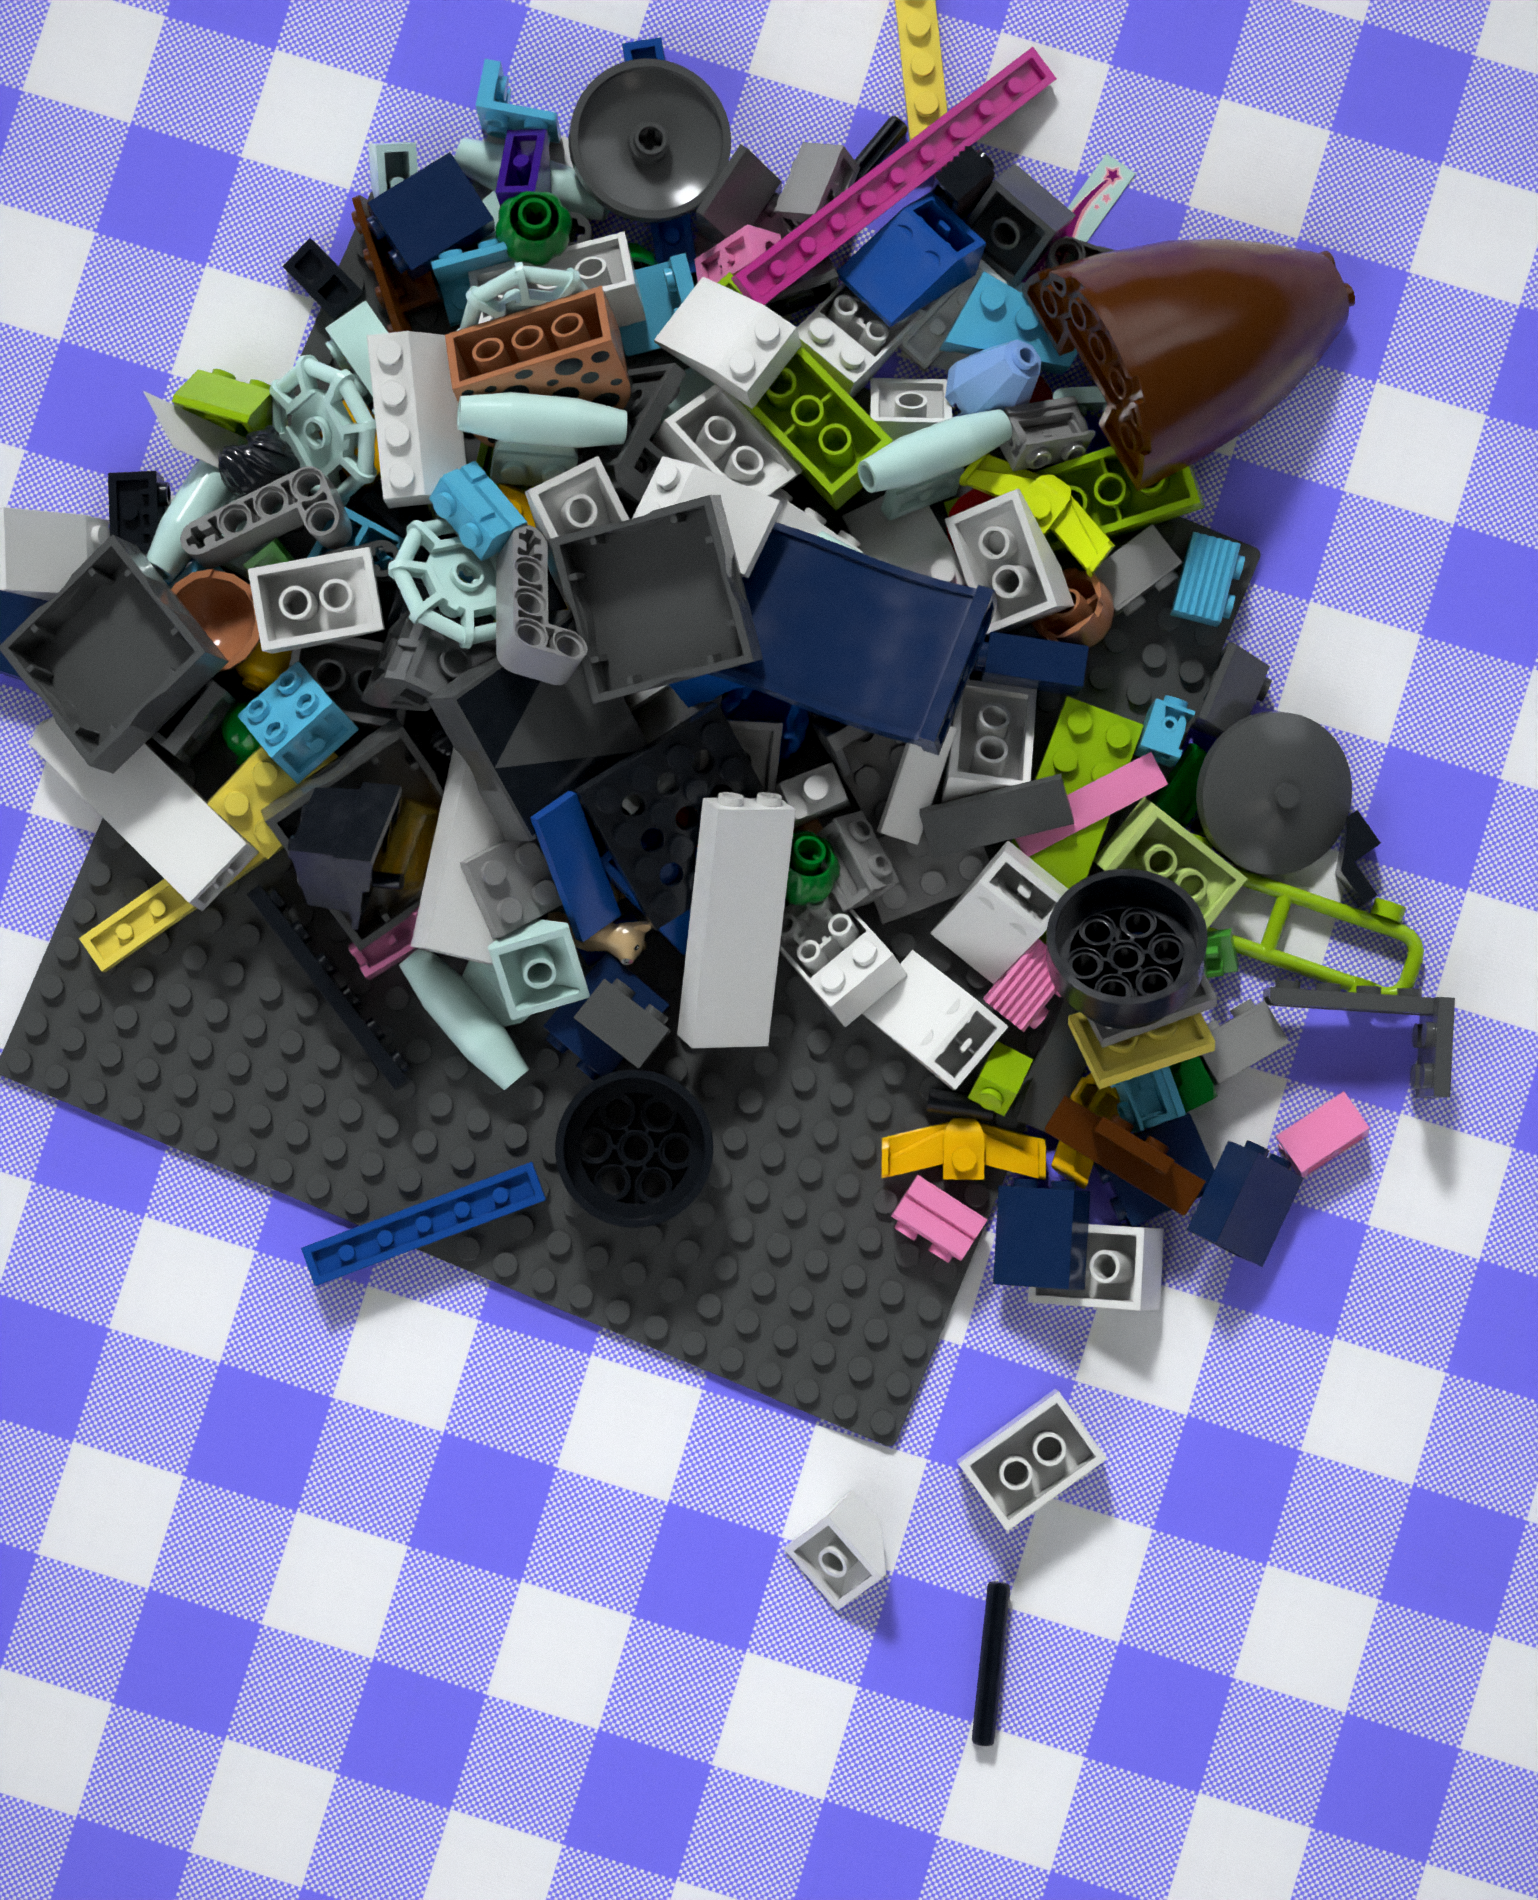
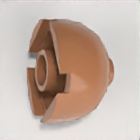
[1032,568,1115,648]

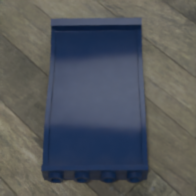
[708,522,998,756]

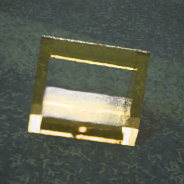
[381,796,440,891]

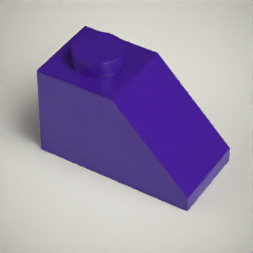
[495,129,552,221]

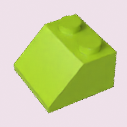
[172,369,273,438]

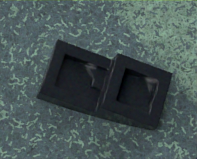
[282,238,363,321]

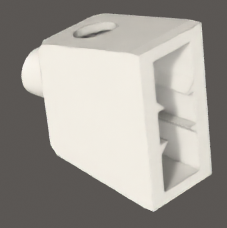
[775,762,851,828]

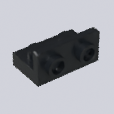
[108,471,171,554]

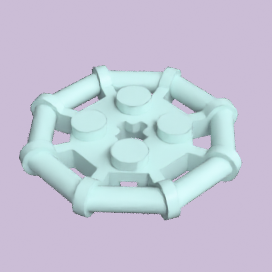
[457,262,588,331]
[269,355,377,506]
[388,518,499,649]

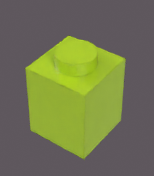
[968,1041,1033,1116]

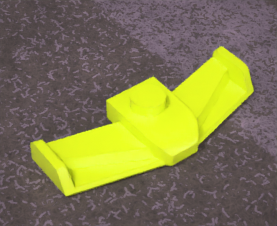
[959,454,1115,577]

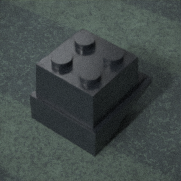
[287,782,405,930]

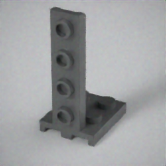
[1263,980,1455,1099]

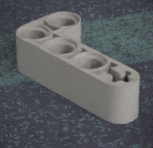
[180,466,353,568]
[496,524,588,685]

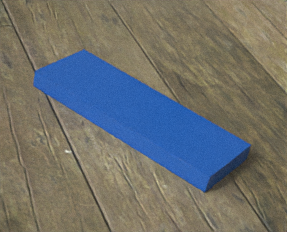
[530,791,621,942]

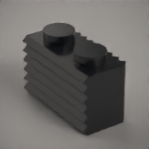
[930,146,995,219]

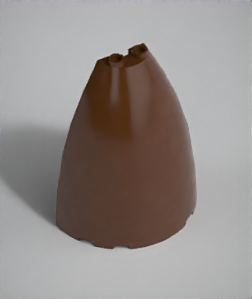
[1021,239,1355,491]

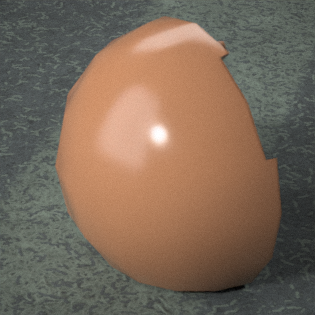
[171,568,260,672]

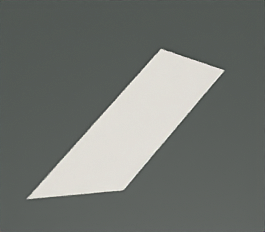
[143,391,248,468]

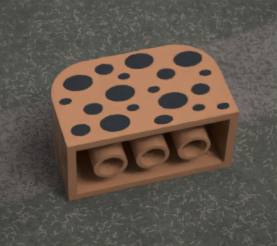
[445,285,631,448]

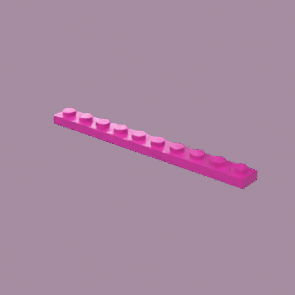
[731,47,1057,305]

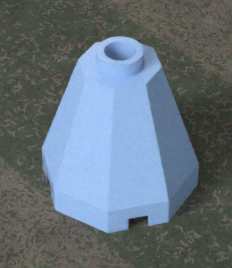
[945,339,1041,416]

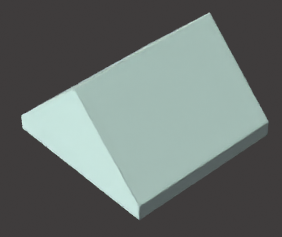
[488,918,590,1020]

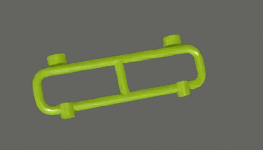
[1191,833,1424,995]

